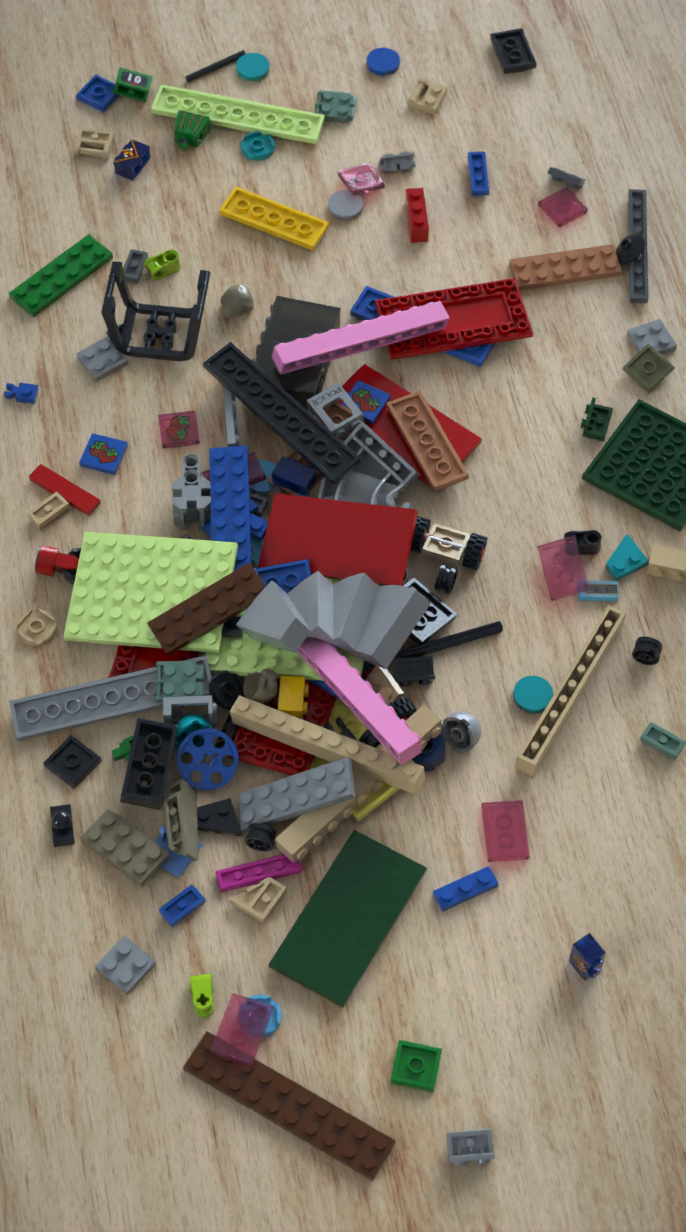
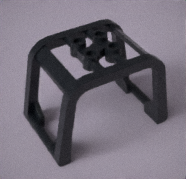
[101,262,211,361]

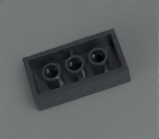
[120,718,178,810]

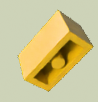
[278,676,309,720]

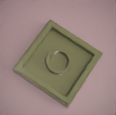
[622,343,675,393]

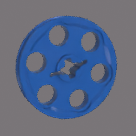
[177,728,239,790]

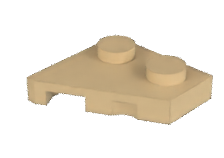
[229,877,287,923]

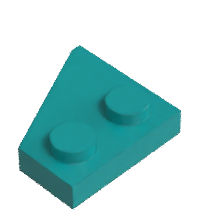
[605,534,649,581]

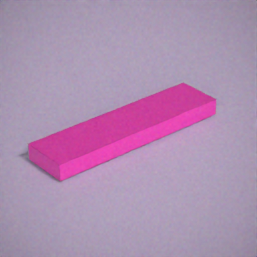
[216,854,302,893]

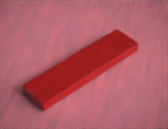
[29,464,101,516]

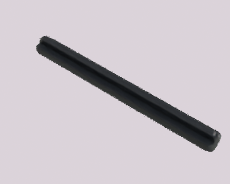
[394,621,503,659]

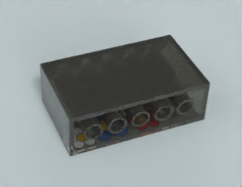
[252,296,341,416]

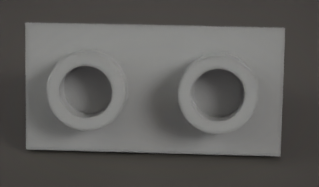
[379,152,416,173]

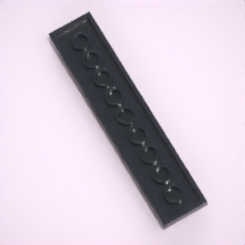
[203,342,360,485]

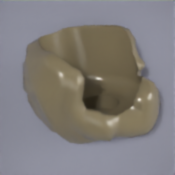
[220,285,254,318]
[243,669,277,704]

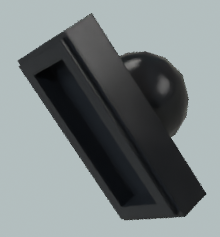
[50,804,75,847]

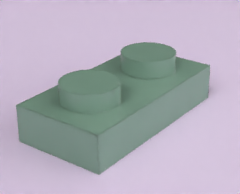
[640,722,686,760]

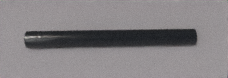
[185,50,246,82]

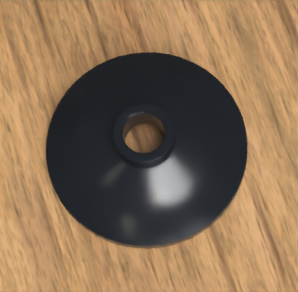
[616,232,646,264]

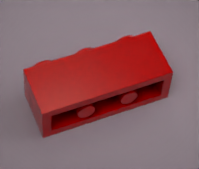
[405,188,429,243]

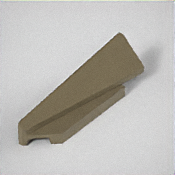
[163,779,198,861]

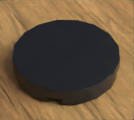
[209,670,245,710]

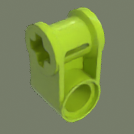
[145,249,180,280]
[189,973,214,1018]

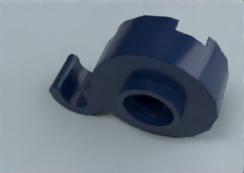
[411,734,446,772]

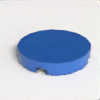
[367,47,400,76]

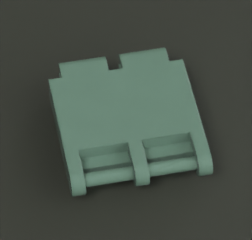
[315,90,357,123]
[155,661,204,702]

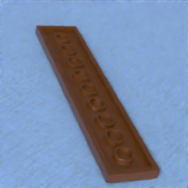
[183,1031,396,1181]

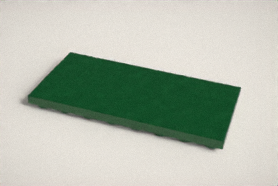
[269,830,427,1007]

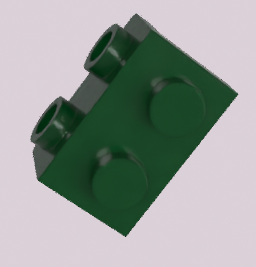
[580,397,613,441]

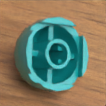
[175,714,214,756]

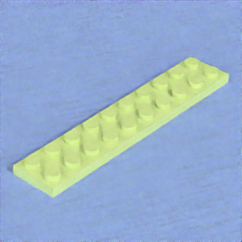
[151,85,325,144]

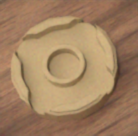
[17,609,57,646]

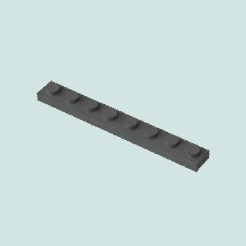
[628,189,648,303]

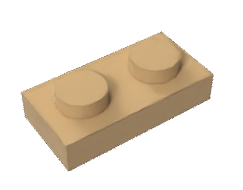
[27,492,69,529]

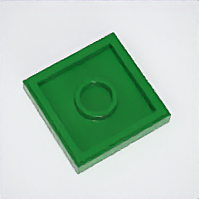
[390,1040,442,1093]

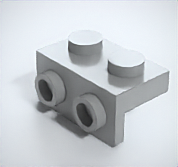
[446,1128,495,1166]

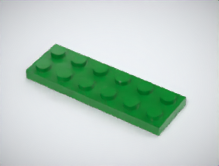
[9,234,113,317]

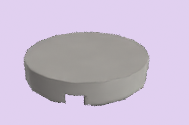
[328,190,363,220]

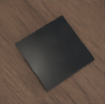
[43,735,102,789]

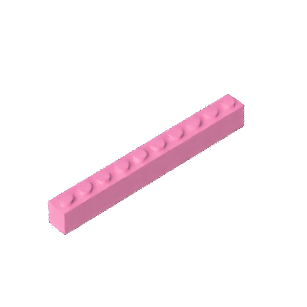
[272,301,449,375]
[297,637,422,765]

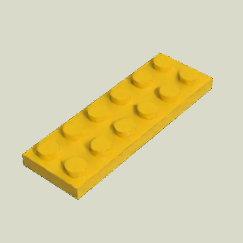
[219,186,329,251]

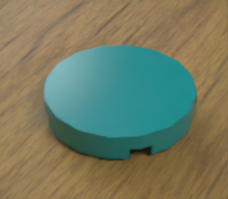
[236,53,270,81]
[240,131,275,161]
[513,675,553,714]

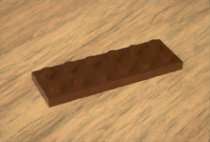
[147,562,266,656]

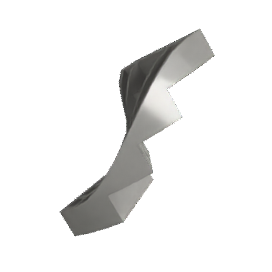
[318,422,420,507]
[236,571,431,669]

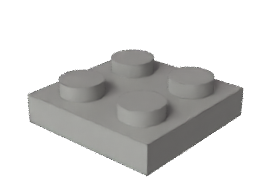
[627,319,677,355]
[76,337,128,381]
[95,936,156,995]

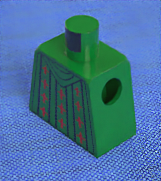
[174,110,210,150]

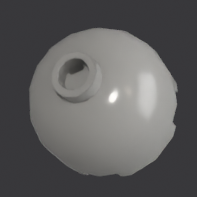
[440,711,481,753]

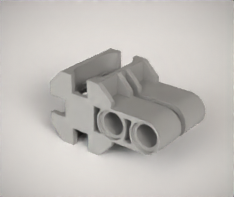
[172,454,211,530]

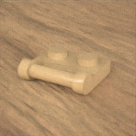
[407,77,447,115]
[74,128,114,159]

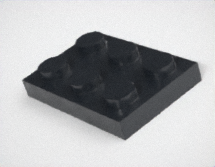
[490,28,537,74]

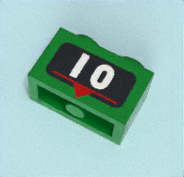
[113,67,153,102]

